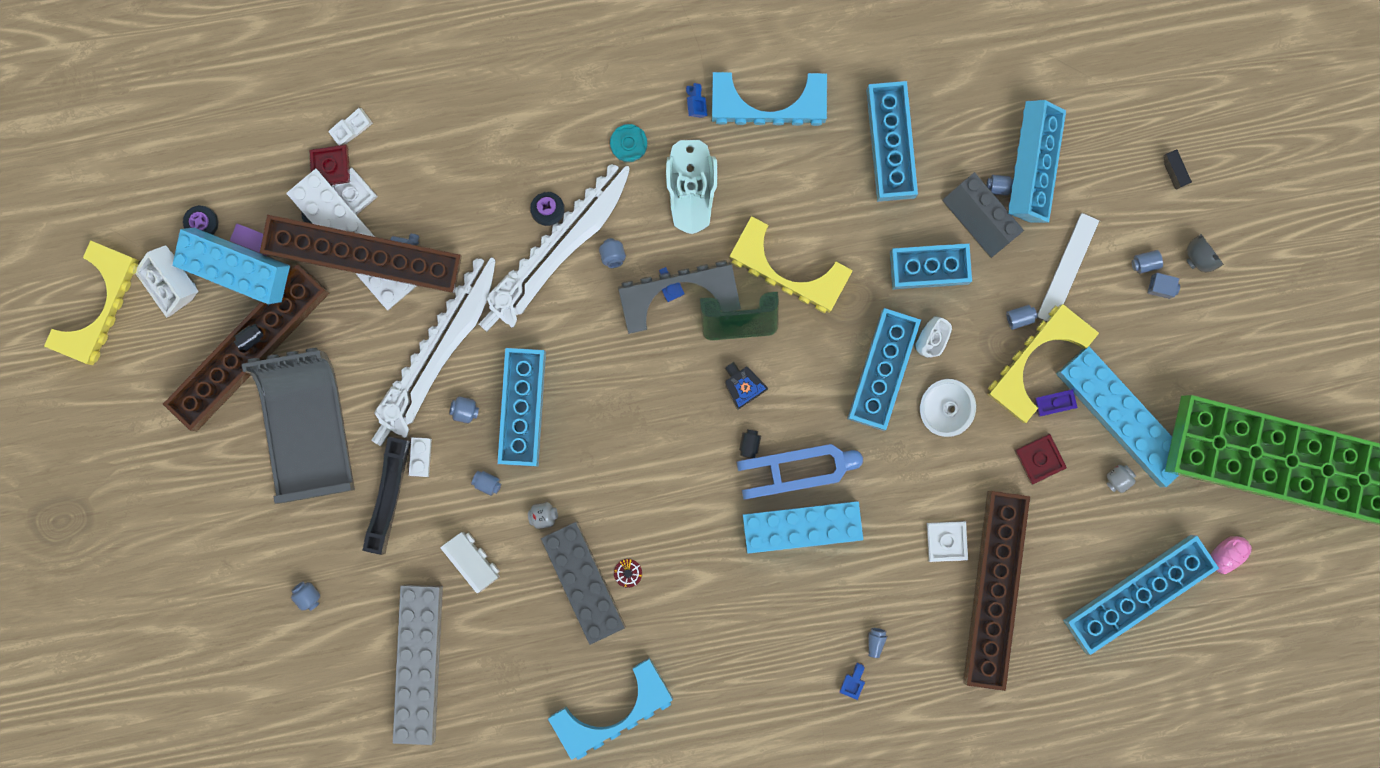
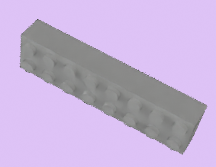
[393,585,443,745]

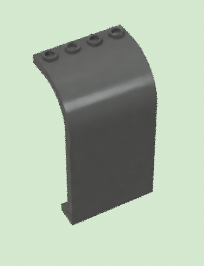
[242,348,355,504]

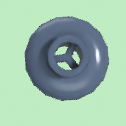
[599,238,626,268]
[449,396,479,424]
[291,581,320,611]

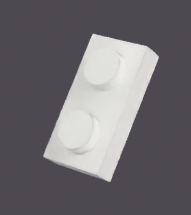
[409,437,432,477]

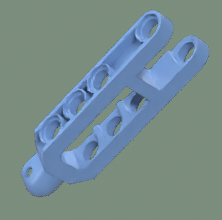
[736,444,863,500]

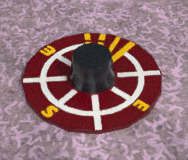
[614,559,642,588]

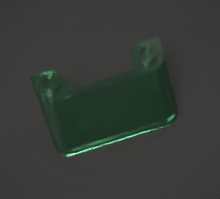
[700,292,779,341]

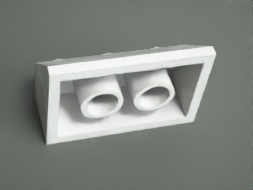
[135,245,198,318]
[440,532,500,593]

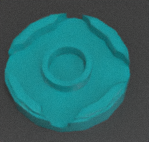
[610,124,648,162]

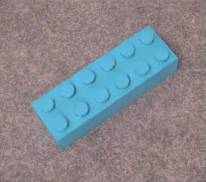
[866,81,918,202]
[1008,100,1066,223]
[172,228,290,304]
[847,308,921,431]
[498,348,546,467]
[742,501,863,554]

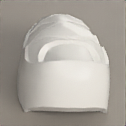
[915,317,952,357]

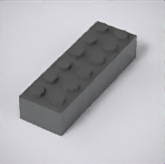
[541,521,626,645]

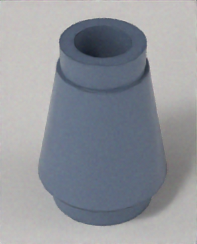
[868,628,887,658]

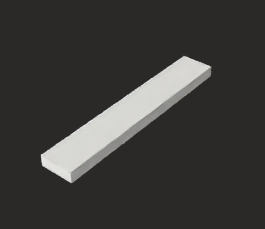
[1037,213,1099,322]

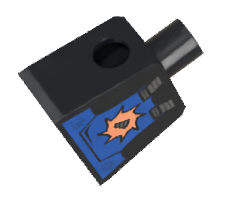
[725,362,768,410]

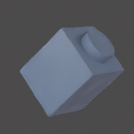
[1147,273,1180,299]

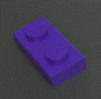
[1034,389,1078,417]

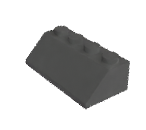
[942,172,1024,258]

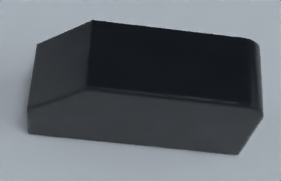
[1164,149,1192,190]

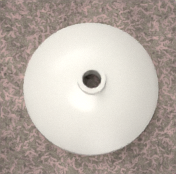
[920,379,976,437]

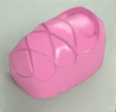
[1210,536,1252,574]

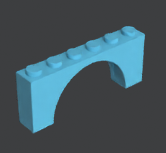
[712,72,827,126]
[548,657,673,760]

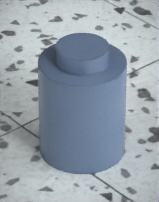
[1132,250,1163,274]
[1006,305,1037,330]

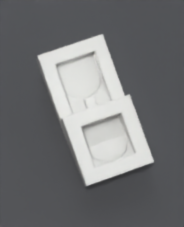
[328,108,373,145]

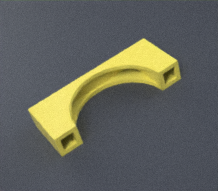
[729,216,853,313]
[44,240,139,365]
[987,304,1099,423]

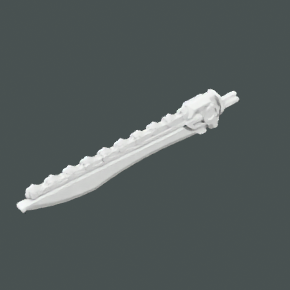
[479,164,629,332]
[372,258,495,446]

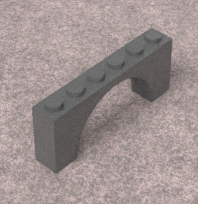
[618,260,741,334]

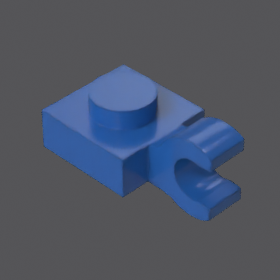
[686,83,708,118]
[659,267,685,303]
[839,663,865,700]

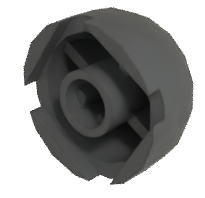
[1186,234,1224,273]

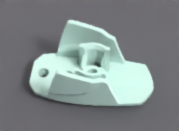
[666,140,717,234]

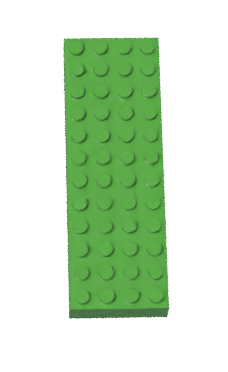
[1165,395,1380,525]

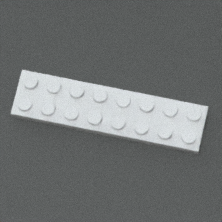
[287,169,417,310]

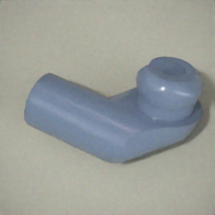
[390,233,420,246]

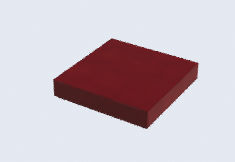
[309,144,350,185]
[1014,434,1067,485]

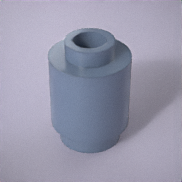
[986,175,1014,195]
[471,471,502,496]

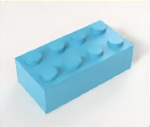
[890,244,972,290]

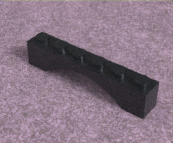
[362,437,411,555]

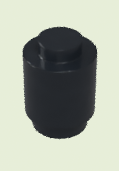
[233,324,264,352]
[739,429,761,458]

